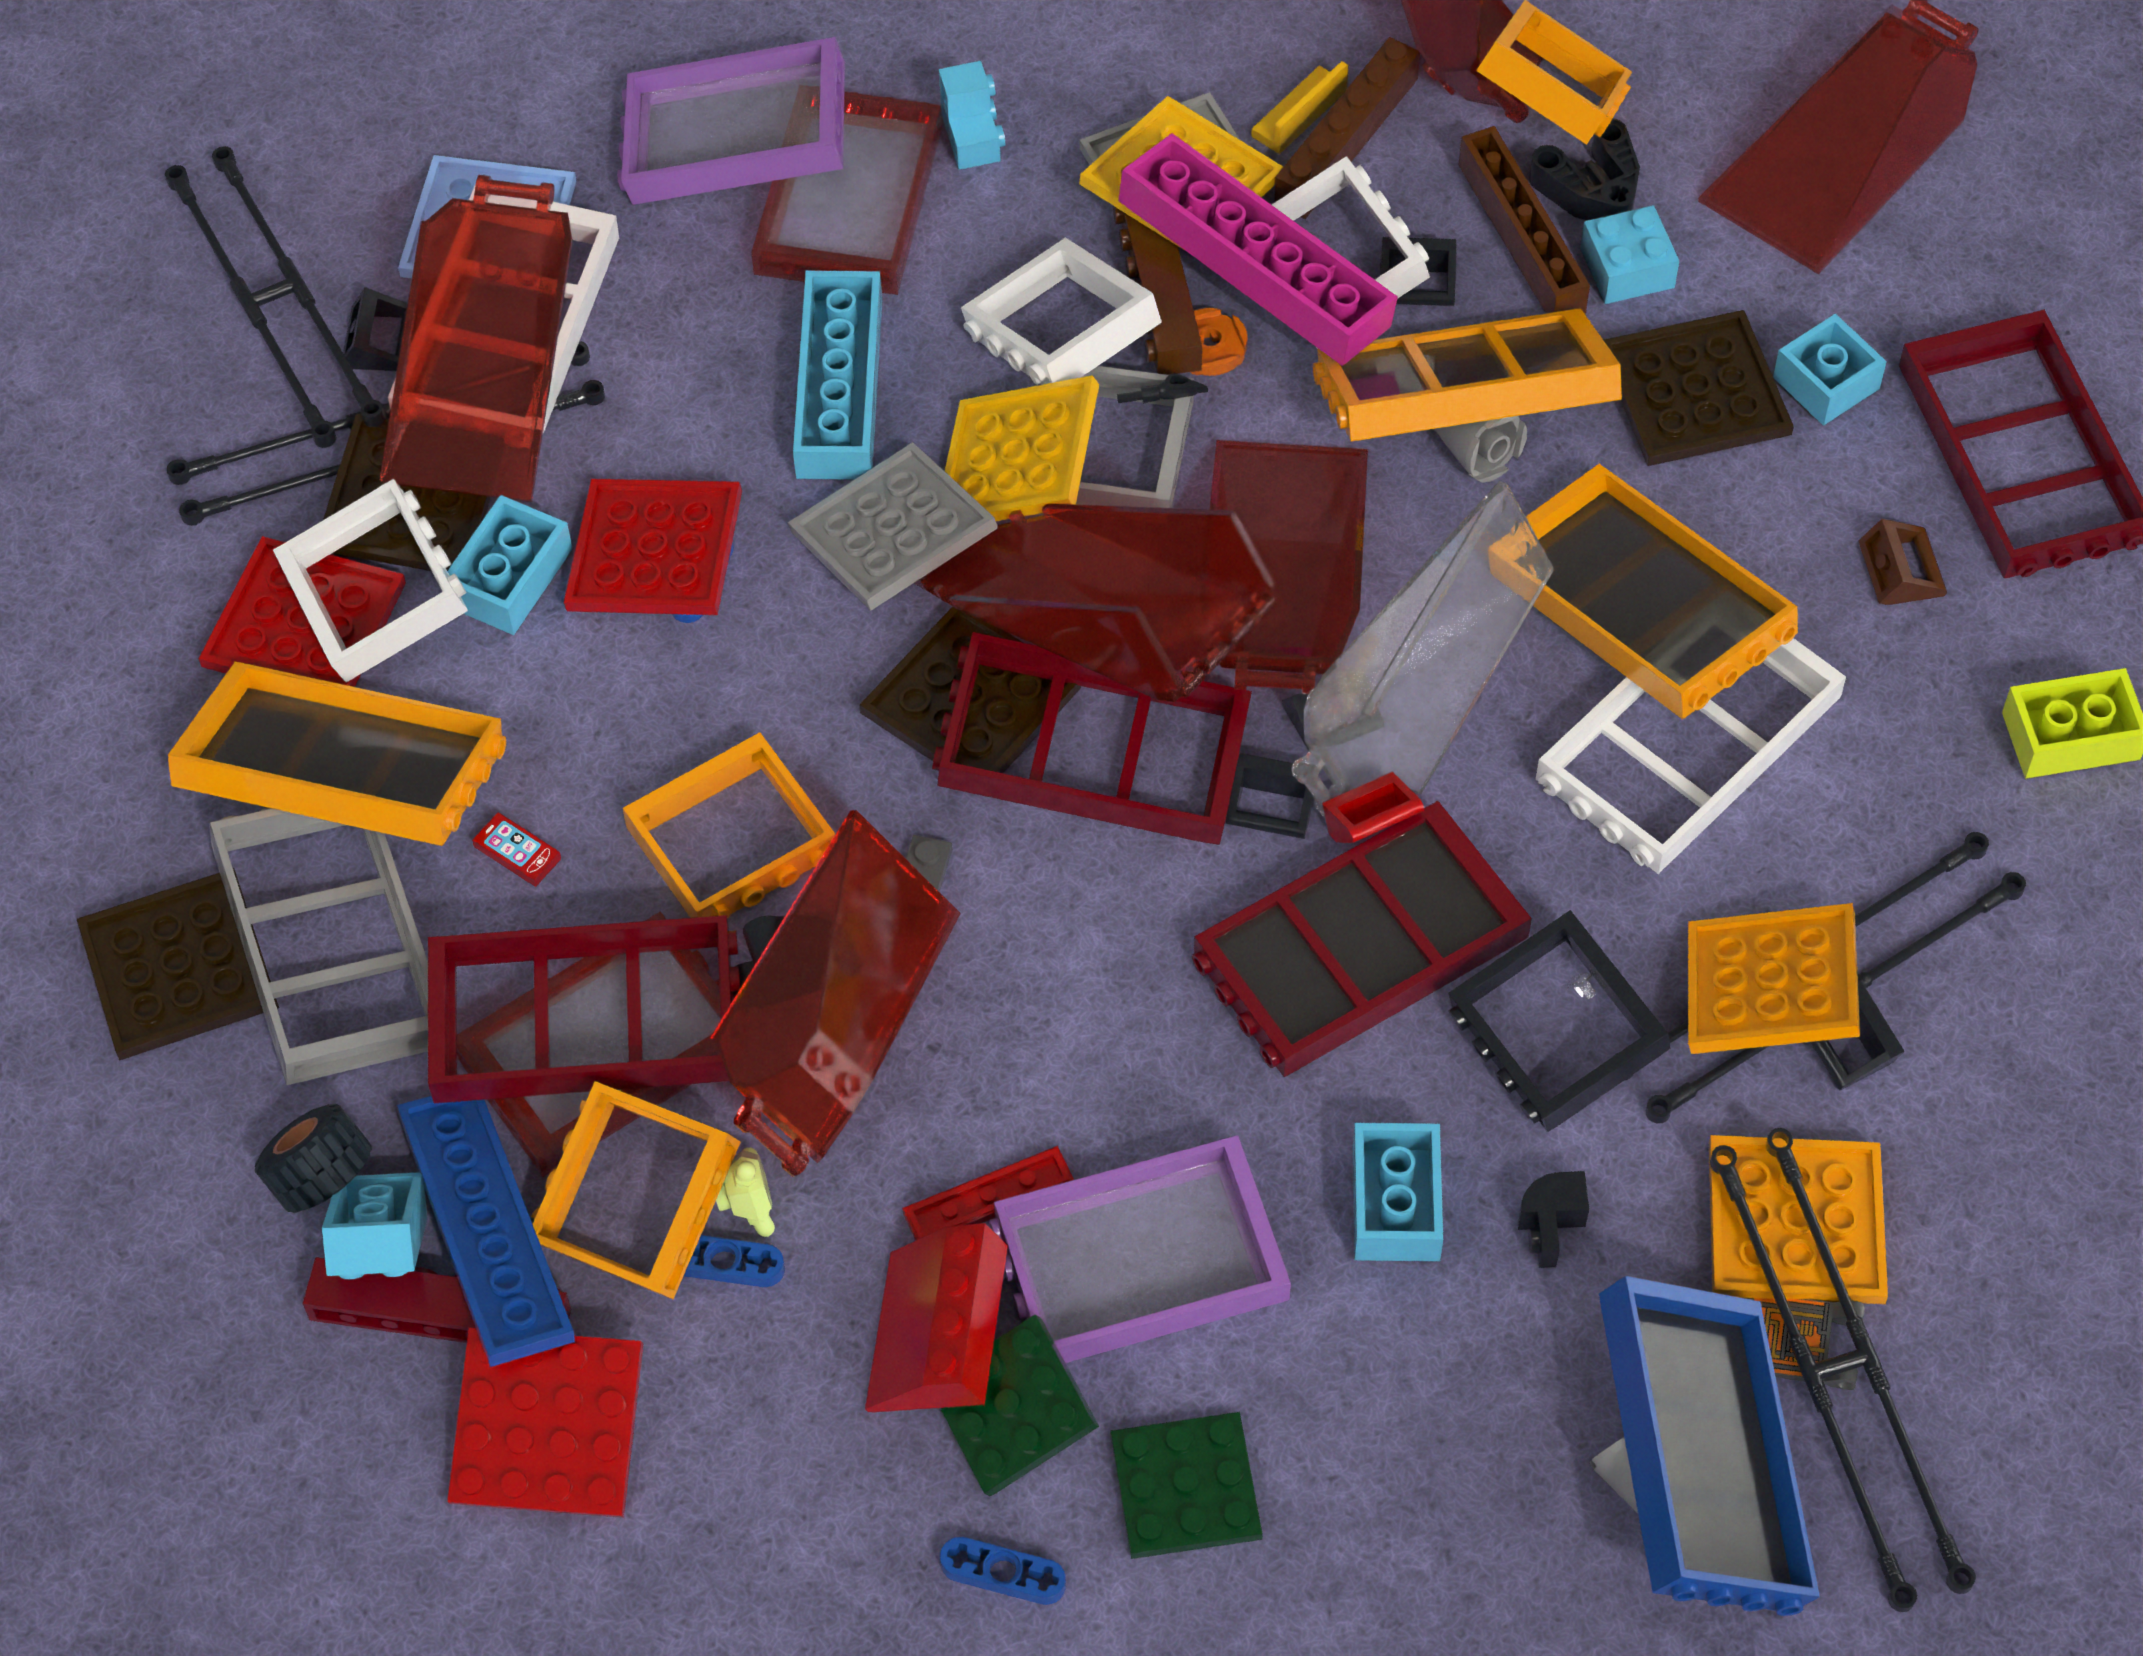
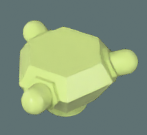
[716,1147,775,1237]

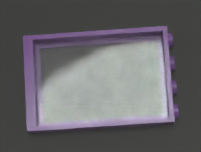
[617,37,845,205]
[989,1135,1291,1363]

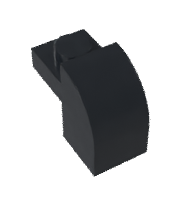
[1518,1171,1589,1268]

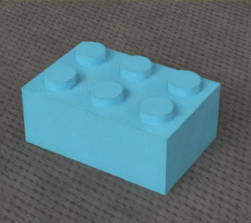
[447,495,573,635]
[1352,1123,1443,1261]
[322,1172,427,1279]

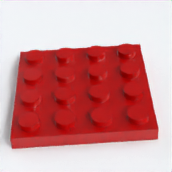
[564,479,742,615]
[198,536,406,687]
[447,1328,644,1518]

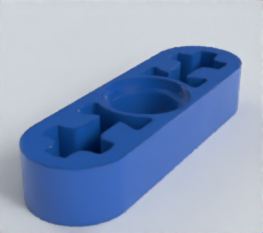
[684,1235,785,1287]
[940,1537,1066,1605]

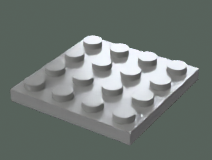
[788,442,998,611]

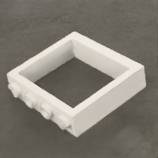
[1272,156,1430,348]
[961,238,1162,385]
[273,479,468,683]

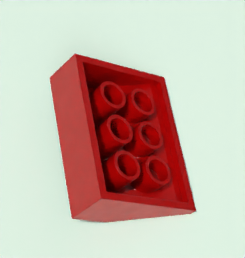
[865,1223,1008,1413]

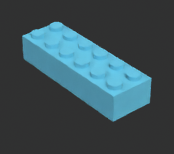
[793,271,882,479]

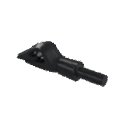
[1117,373,1208,404]

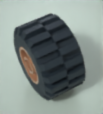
[254,1104,372,1213]

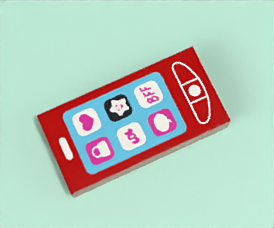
[472,812,561,887]

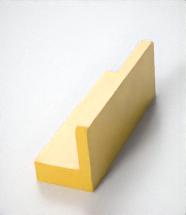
[1251,61,1349,154]

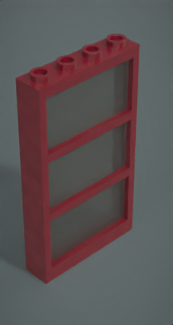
[1192,801,1532,1077]

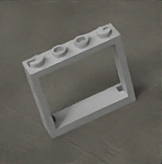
[1075,366,1194,521]

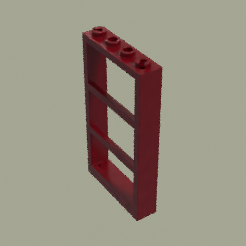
[1899,309,2143,579]
[932,632,1252,845]
[428,915,743,1103]

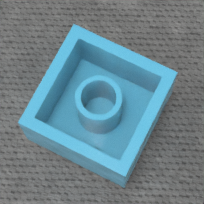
[1580,205,1679,304]
[1773,314,1887,426]

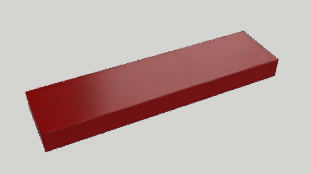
[902,1146,1074,1241]

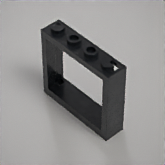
[1448,910,1671,1132]

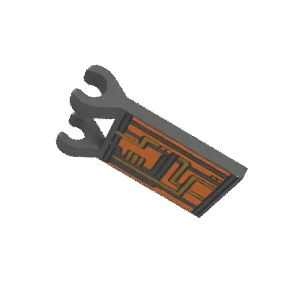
[1739,1298,1865,1390]

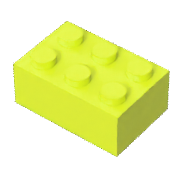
[2002,668,2143,779]

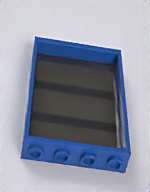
[1599,1276,1820,1616]

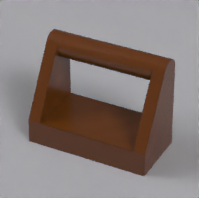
[1858,519,1947,605]

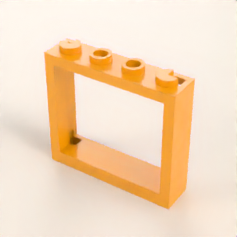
[1476,0,1632,145]
[622,732,838,919]
[531,1081,741,1300]

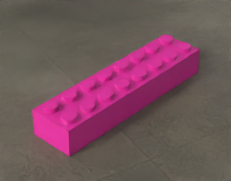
[1118,133,1398,366]

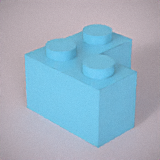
[939,61,1005,170]

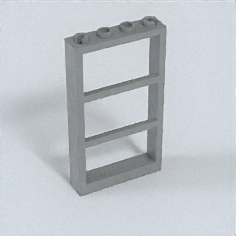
[210,788,428,1086]

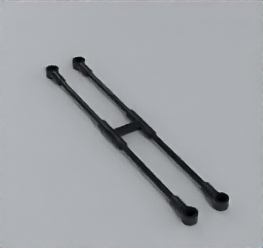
[165,146,386,448]
[166,341,605,526]
[1614,832,2026,1124]
[1710,1128,1976,1612]

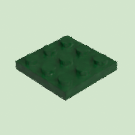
[940,1314,1099,1496]
[1111,1412,1263,1559]

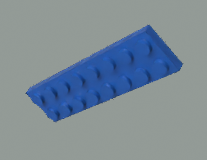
[397,1096,575,1367]

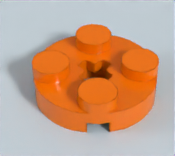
[1190,308,1247,376]

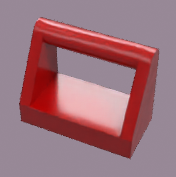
[1322,771,1424,843]

